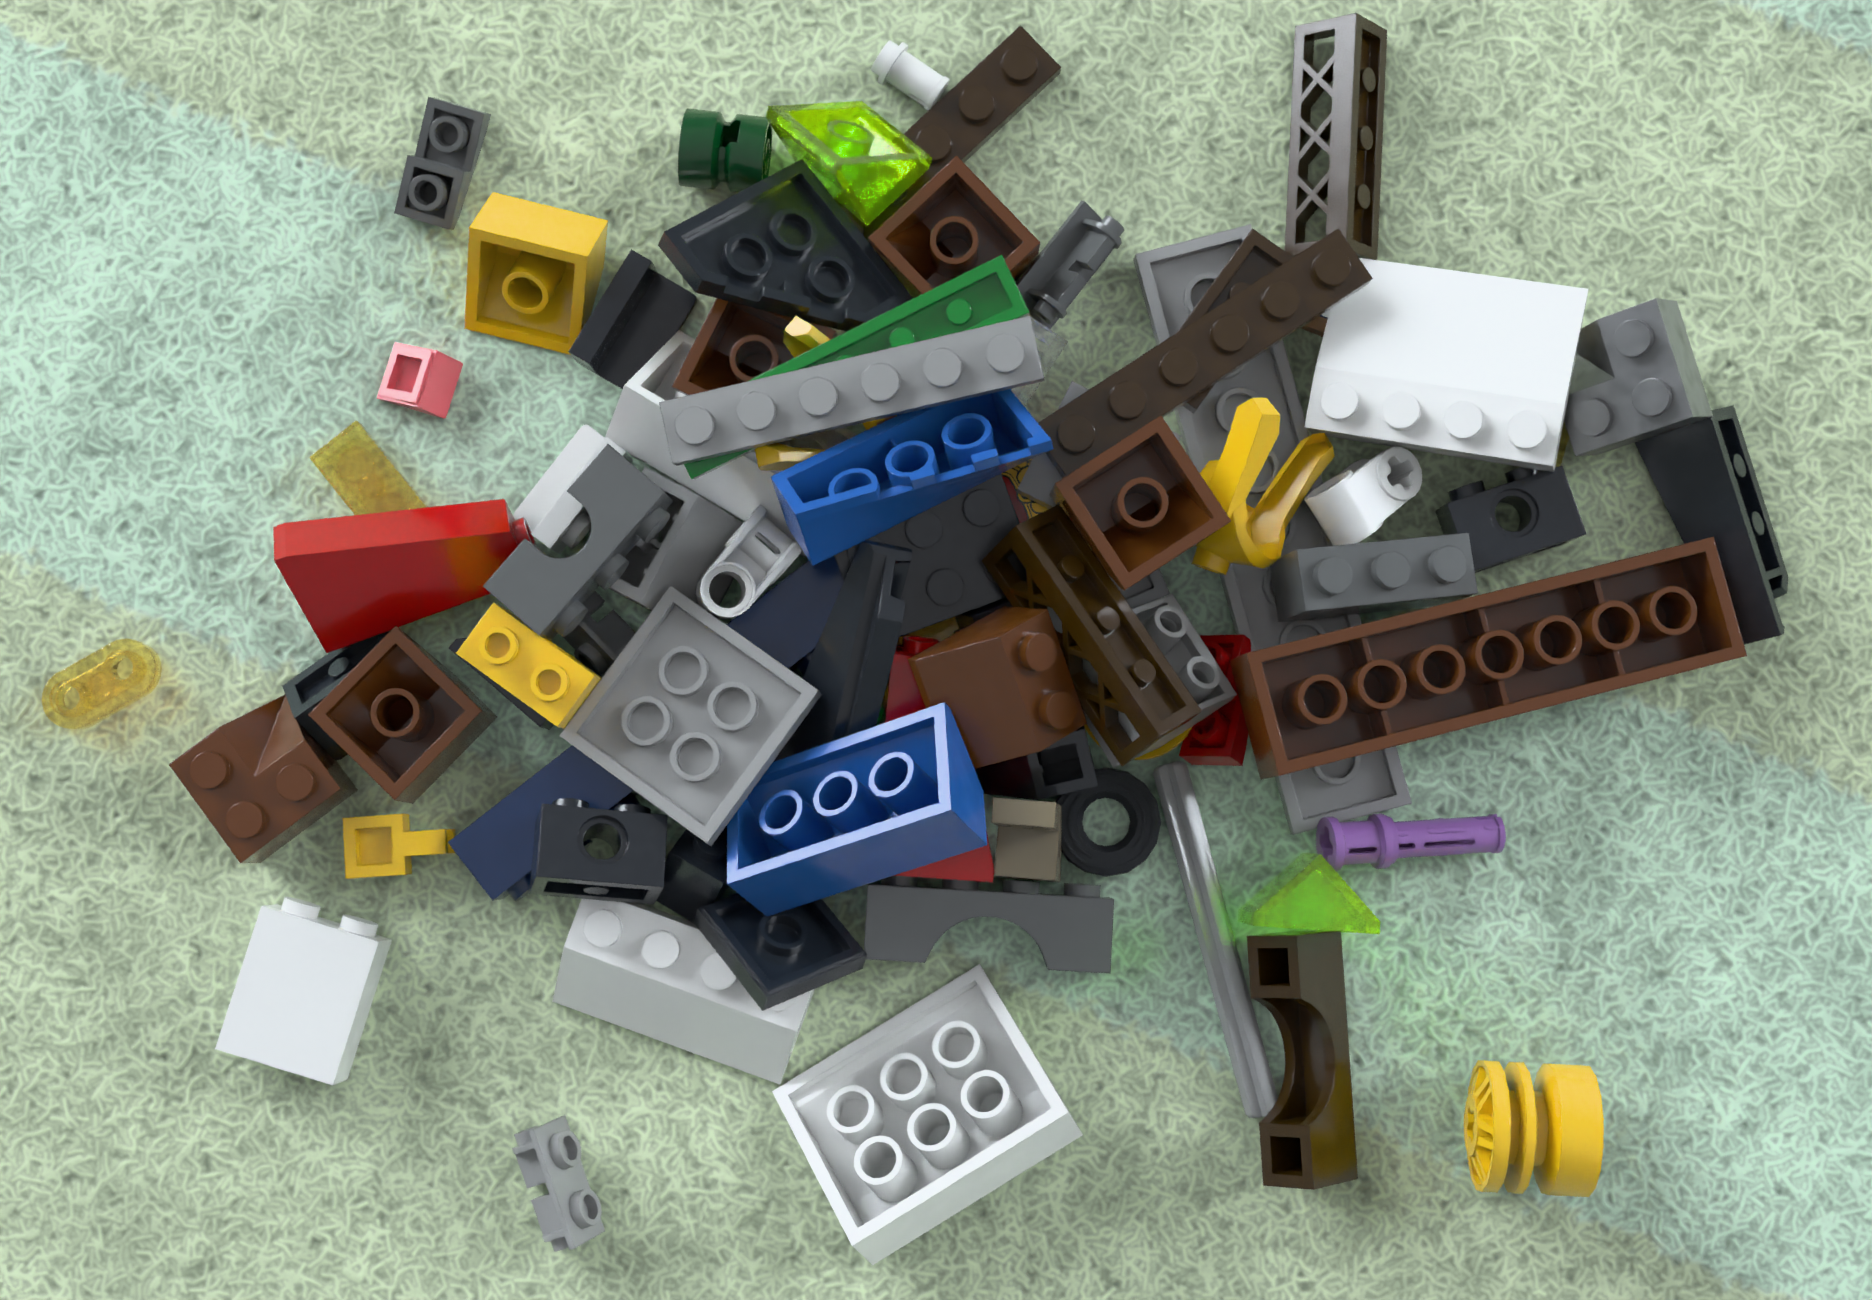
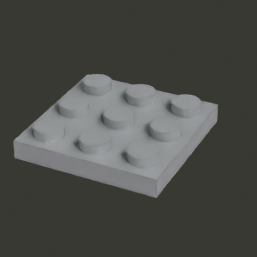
[559,586,822,846]

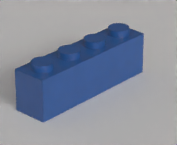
[771,389,1054,566]

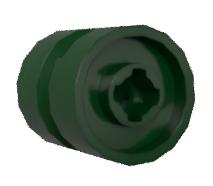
[678,108,773,192]

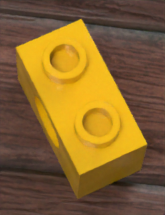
[456,602,602,729]

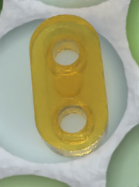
[42,639,162,730]

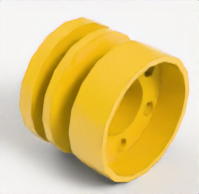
[1464,1060,1604,1197]

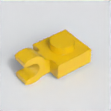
[342,814,456,879]

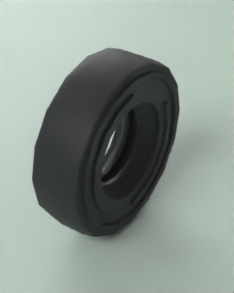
[1055,767,1161,877]

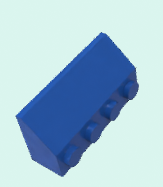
[727,702,987,916]

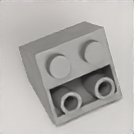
[608,467,757,611]
[1082,594,1237,768]

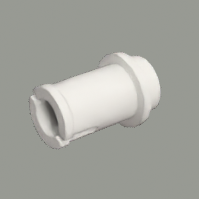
[871,40,950,111]

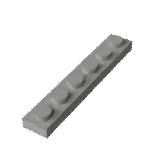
[659,316,1045,466]

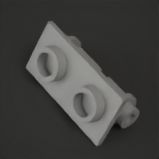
[512,1115,605,1252]

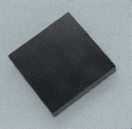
[694,893,867,1011]

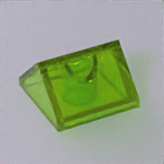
[766,101,932,226]
[1238,853,1381,934]

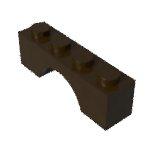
[1247,930,1358,1190]

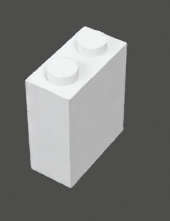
[215,897,392,1085]

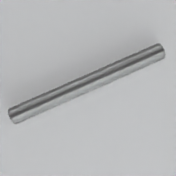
[1153,761,1278,1118]

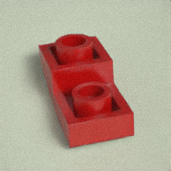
[1179,634,1251,766]

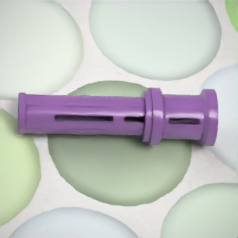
[1316,813,1506,872]

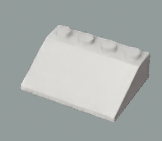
[1304,258,1588,472]
[772,964,1083,1265]

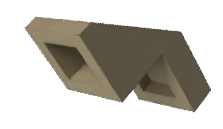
[991,797,1061,882]

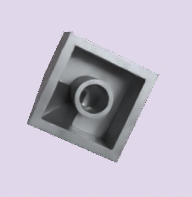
[1564,298,1713,456]

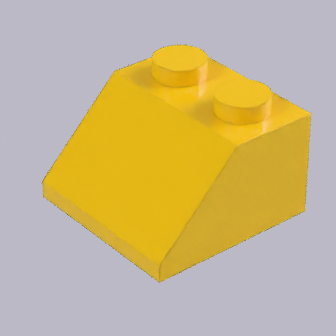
[464,192,608,355]

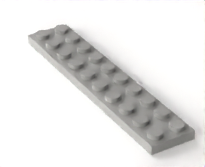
[1133,224,1412,835]

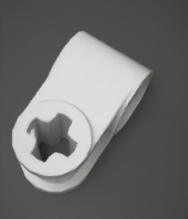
[1304,447,1422,546]
[695,504,803,620]

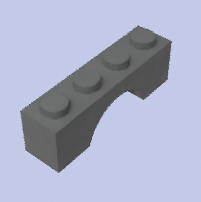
[864,876,1114,974]

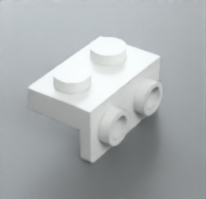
[513,425,633,554]

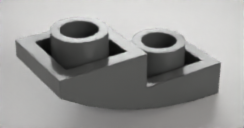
[394,97,491,230]

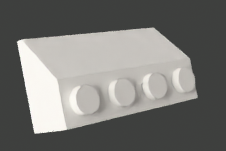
[605,330,857,558]
[552,899,815,1085]

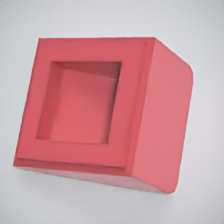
[377,342,463,419]

